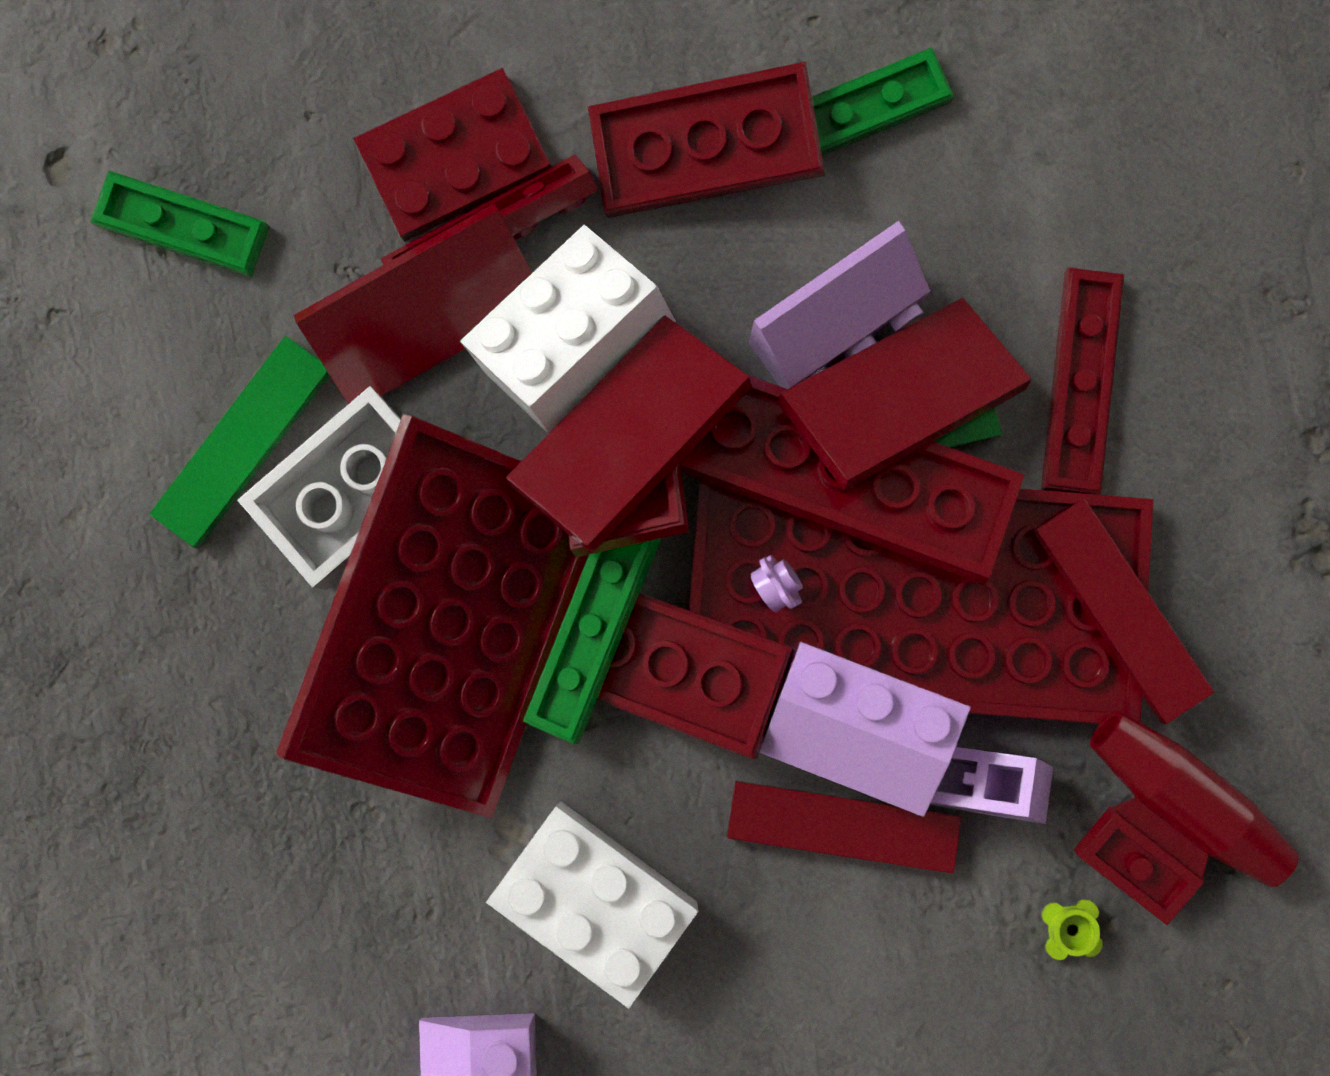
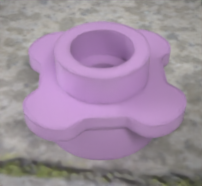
[751,555,803,612]

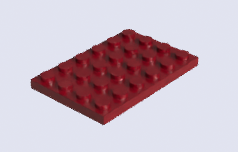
[276,414,588,818]

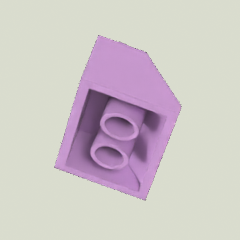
[749,221,930,389]
[760,642,970,817]
[419,1013,537,1076]

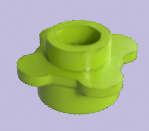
[1041,899,1103,960]

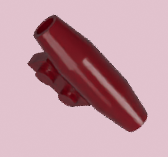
[1073,711,1299,926]

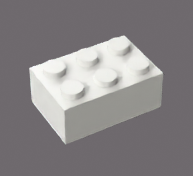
[460,225,675,434]
[237,386,401,591]
[486,801,698,1008]

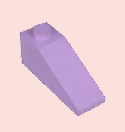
[930,747,1053,824]

